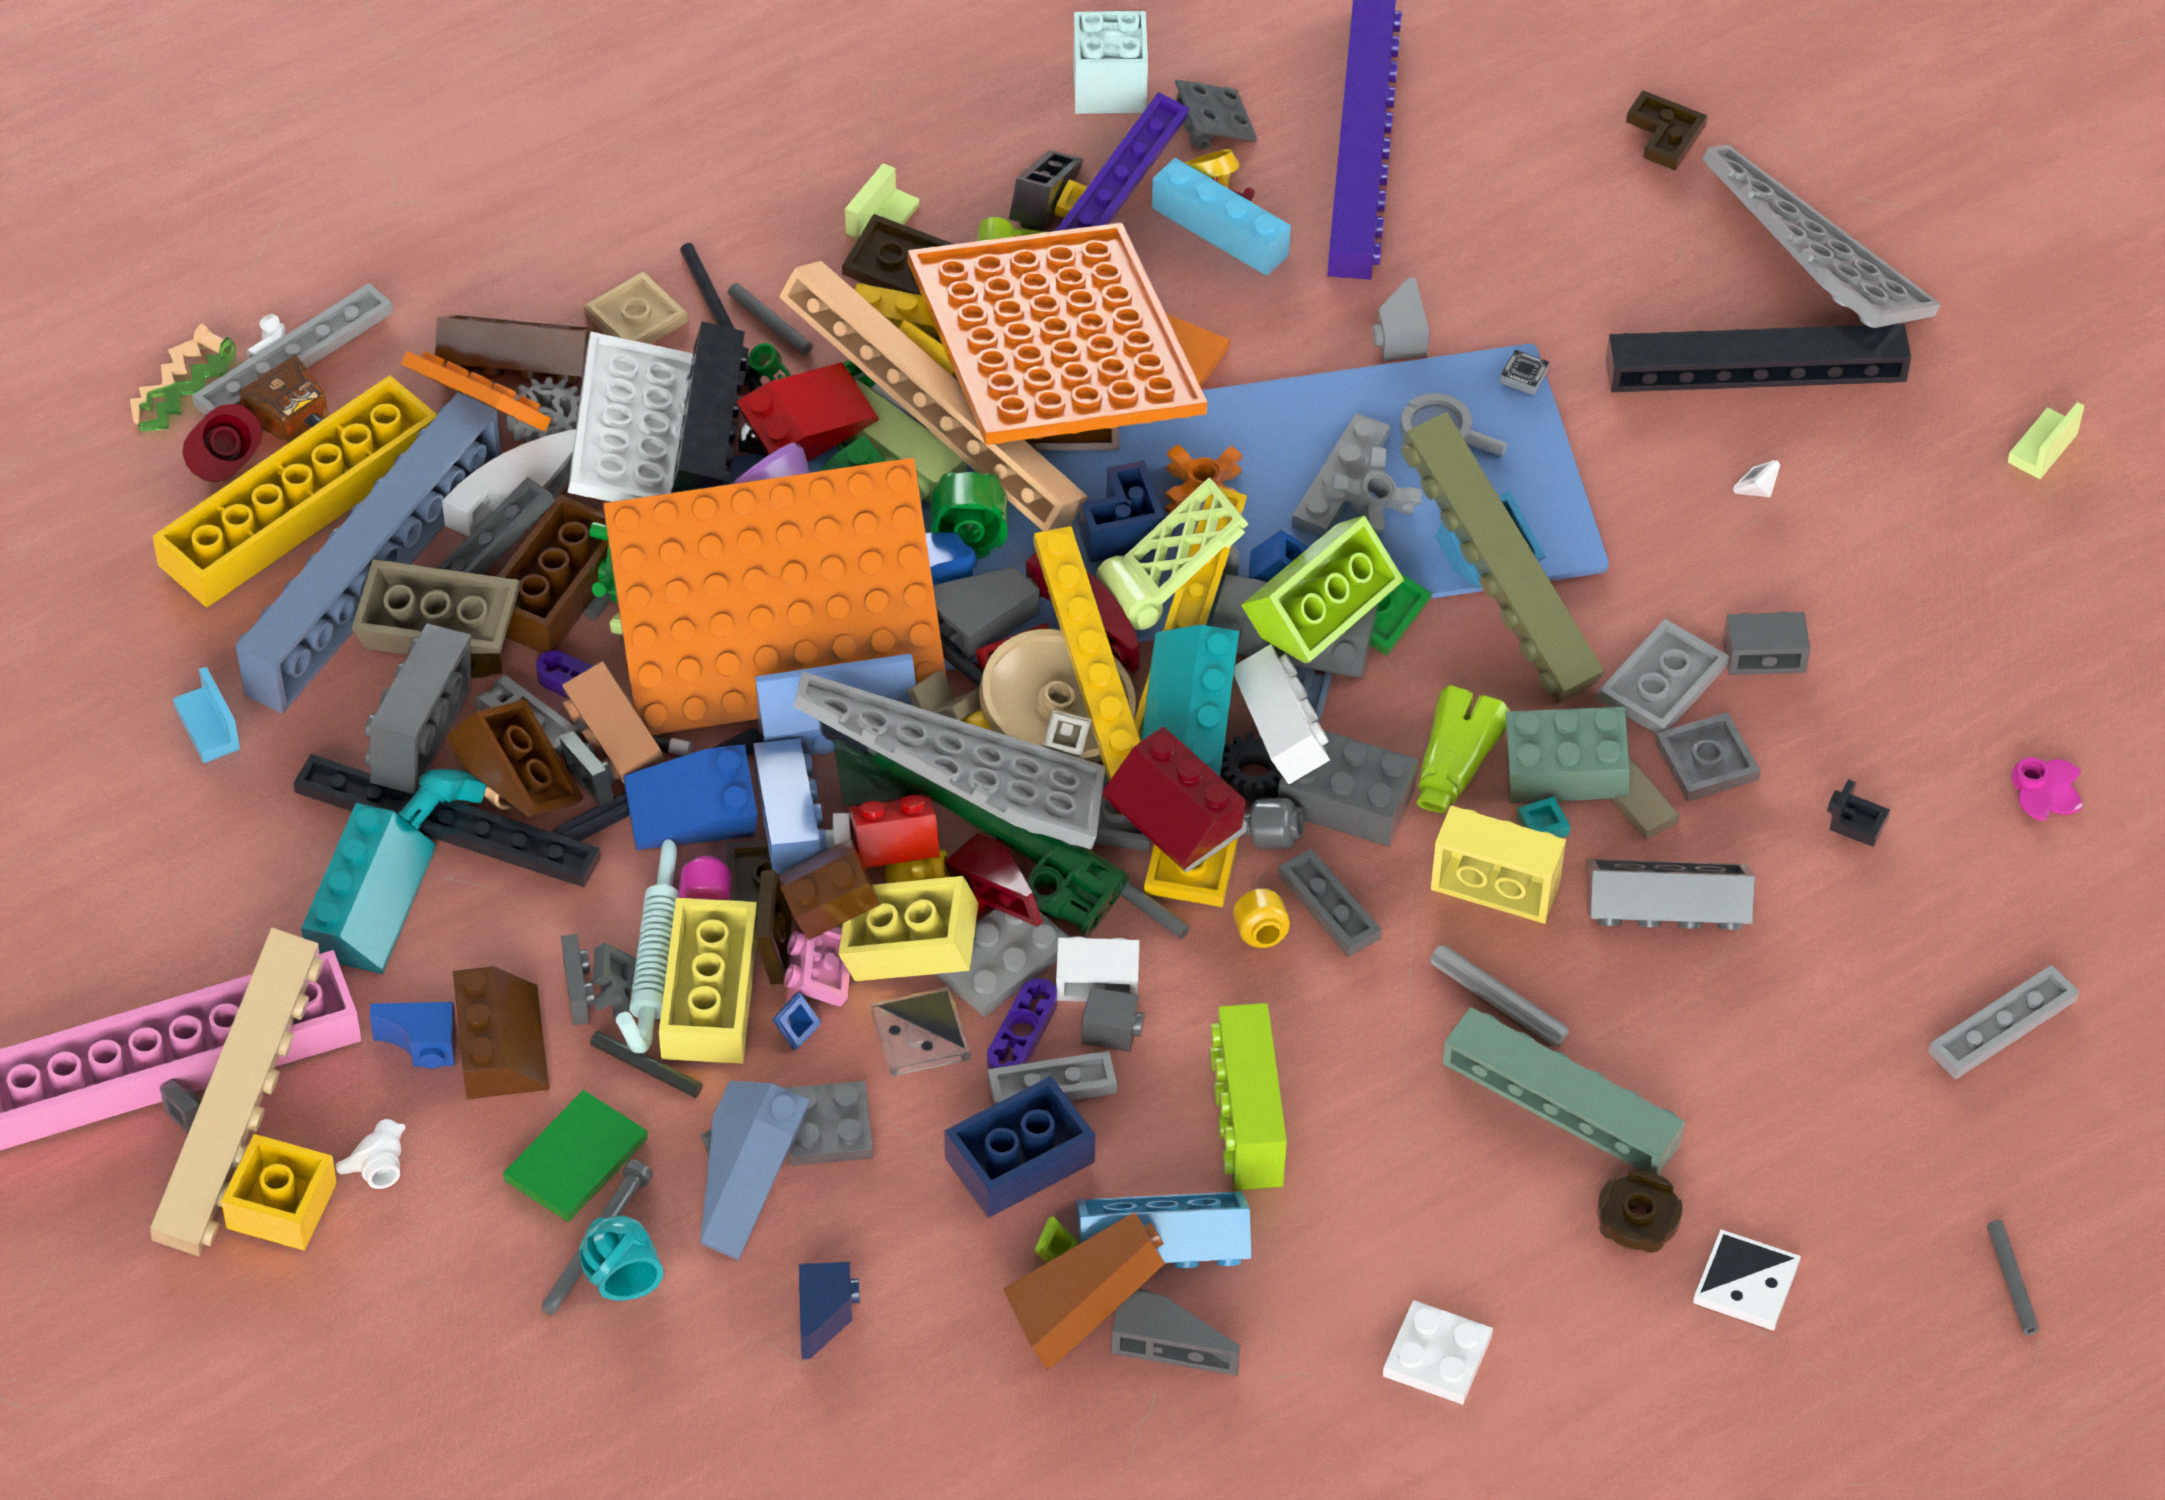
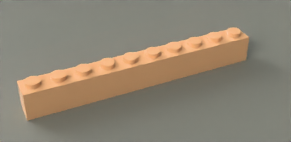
[779,261,1088,531]

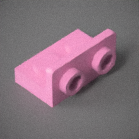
[784,927,850,1007]

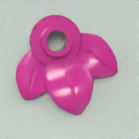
[2011,757,2083,821]

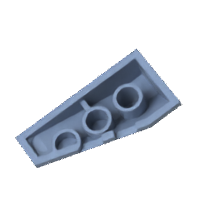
[700,1081,810,1261]

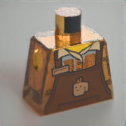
[239,355,328,443]

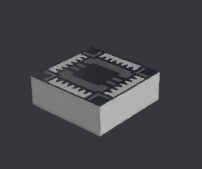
[1500,350,1550,395]

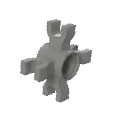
[1325,446,1422,535]

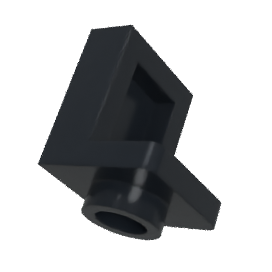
[1827,779,1890,847]

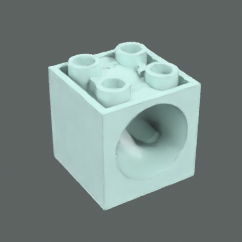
[1073,11,1148,114]

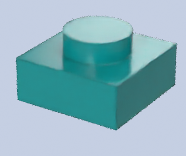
[1517,796,1570,838]

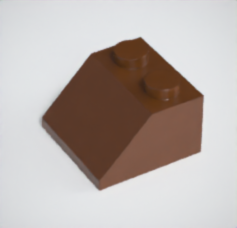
[778,838,881,940]

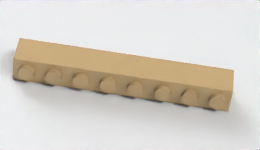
[150,927,324,1257]

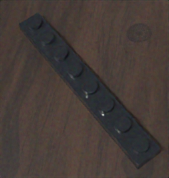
[293,754,601,887]

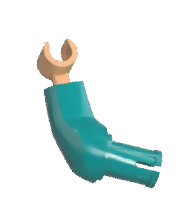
[398,769,510,830]

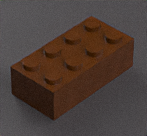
[497,494,608,653]

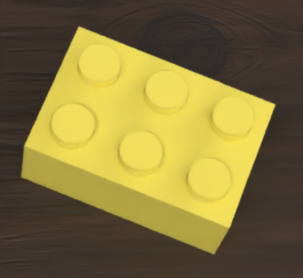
[1431,806,1566,924]
[839,876,979,981]

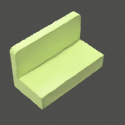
[845,163,919,239]
[2008,402,2084,479]

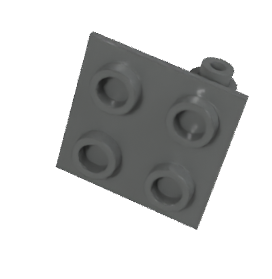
[1175,79,1257,150]

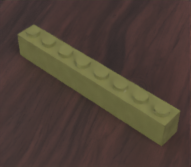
[1401,411,1604,704]

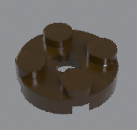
[1597,1170,1682,1253]

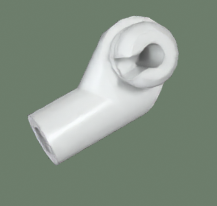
[246,314,286,359]

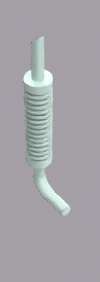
[616,839,679,1053]

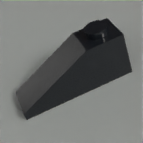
[1009,150,1083,230]

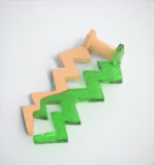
[130,323,236,431]

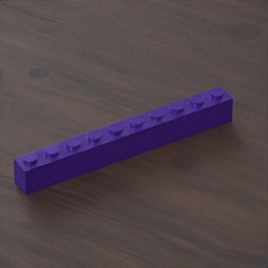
[1327,0,1402,280]

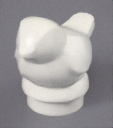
[335,1119,405,1189]

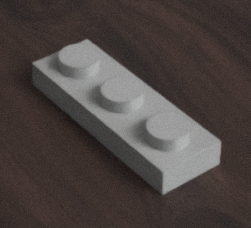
[988,1051,1117,1105]

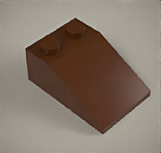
[446,699,584,817]

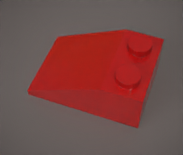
[736,362,879,463]
[843,795,940,868]

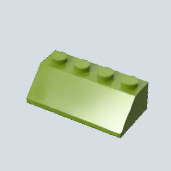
[1241,515,1404,663]

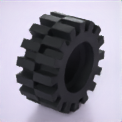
[1220,732,1283,808]

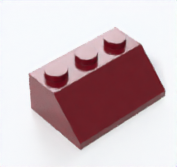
[1102,726,1245,870]

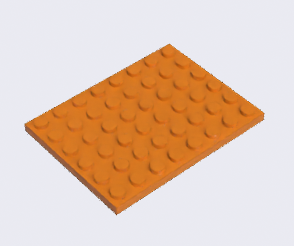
[907,223,1208,445]
[603,458,947,735]

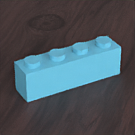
[1152,158,1291,276]

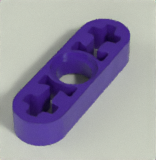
[987,978,1057,1069]

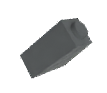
[933,567,1040,660]

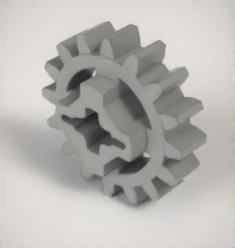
[505,377,580,443]

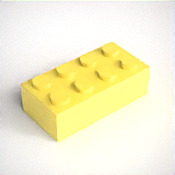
[659,898,757,1064]

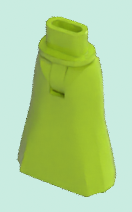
[1417,685,1510,814]

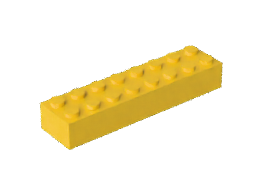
[153,375,437,608]

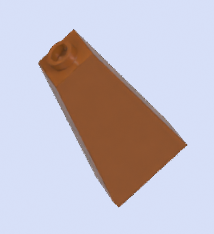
[1003,1212,1166,1370]

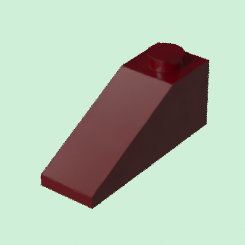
[944,833,1043,927]

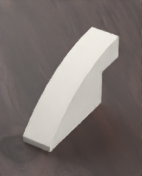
[442,429,576,537]

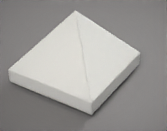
[1732,460,1780,497]

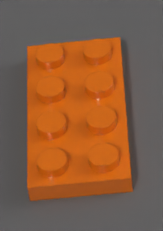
[401,350,552,432]

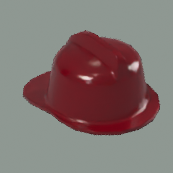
[182,403,262,482]

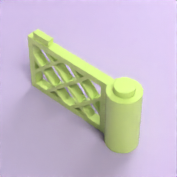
[1096,477,1248,630]

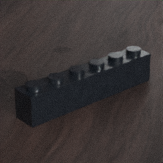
[671,321,749,493]

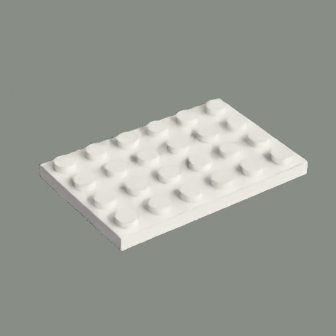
[568,332,729,502]

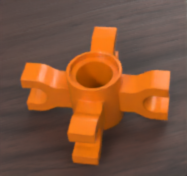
[1165,444,1242,514]

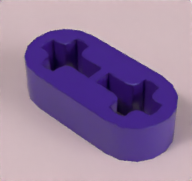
[536,651,593,698]

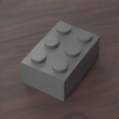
[1278,730,1418,847]

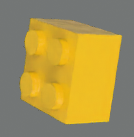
[221,1134,337,1251]

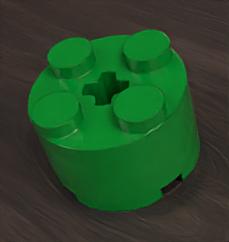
[931,472,1008,560]

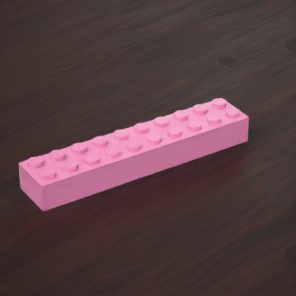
[0,950,361,1150]

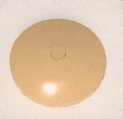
[979,629,1136,763]

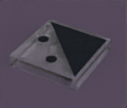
[871,987,970,1077]

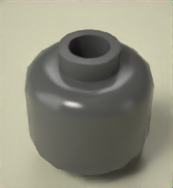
[1243,798,1304,850]

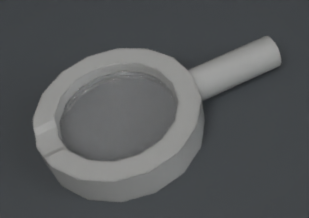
[1400,393,1508,457]

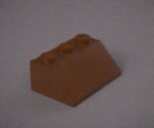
[453,966,549,1100]

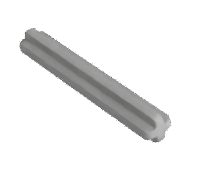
[1430,945,1569,1046]

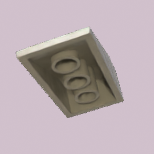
[352,559,521,654]

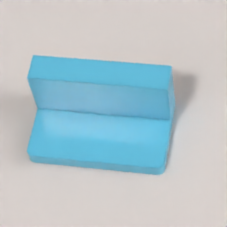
[173,667,240,764]

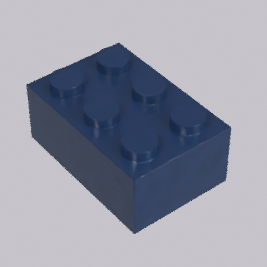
[944,1076,1096,1218]

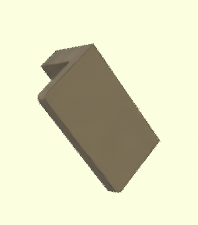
[907,670,981,721]

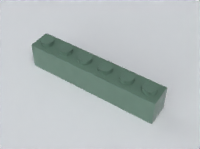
[1443,1007,1685,1175]

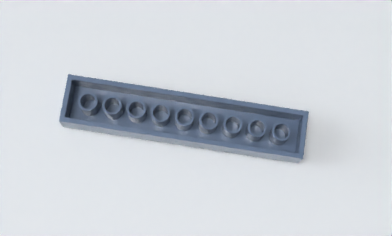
[236,392,502,714]

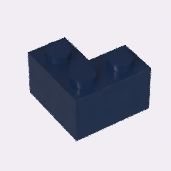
[1080,460,1165,562]

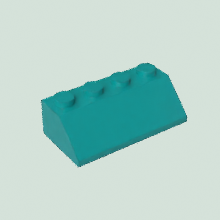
[1140,625,1239,776]
[301,803,436,974]

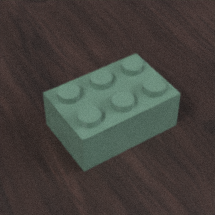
[1506,706,1630,803]

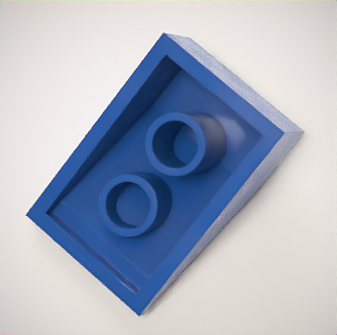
[623,744,758,850]

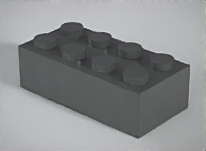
[365,623,471,794]

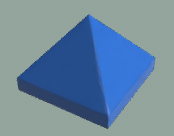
[772,992,822,1050]

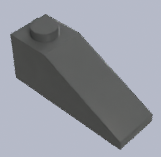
[1111,1289,1240,1376]

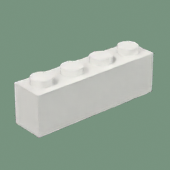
[1234,644,1330,784]

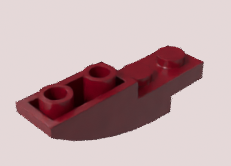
[1026,552,1139,673]

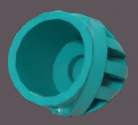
[579,1215,663,1301]

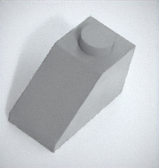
[1372,277,1429,361]

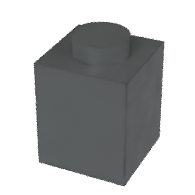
[1082,987,1145,1052]

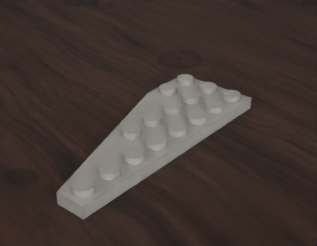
[1702,145,1941,328]
[793,671,1106,849]

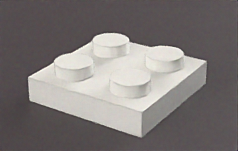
[1383,1300,1493,1405]

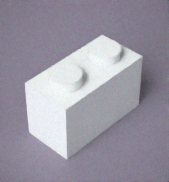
[1056,936,1139,1002]

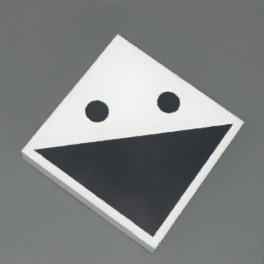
[1693,1229,1801,1331]

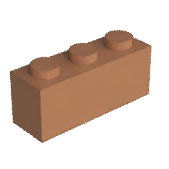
[562,661,665,788]

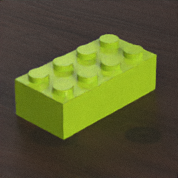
[1209,1003,1287,1190]

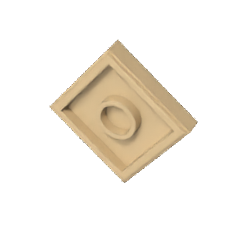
[584,271,688,344]

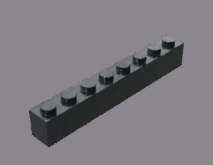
[1606,324,1911,392]

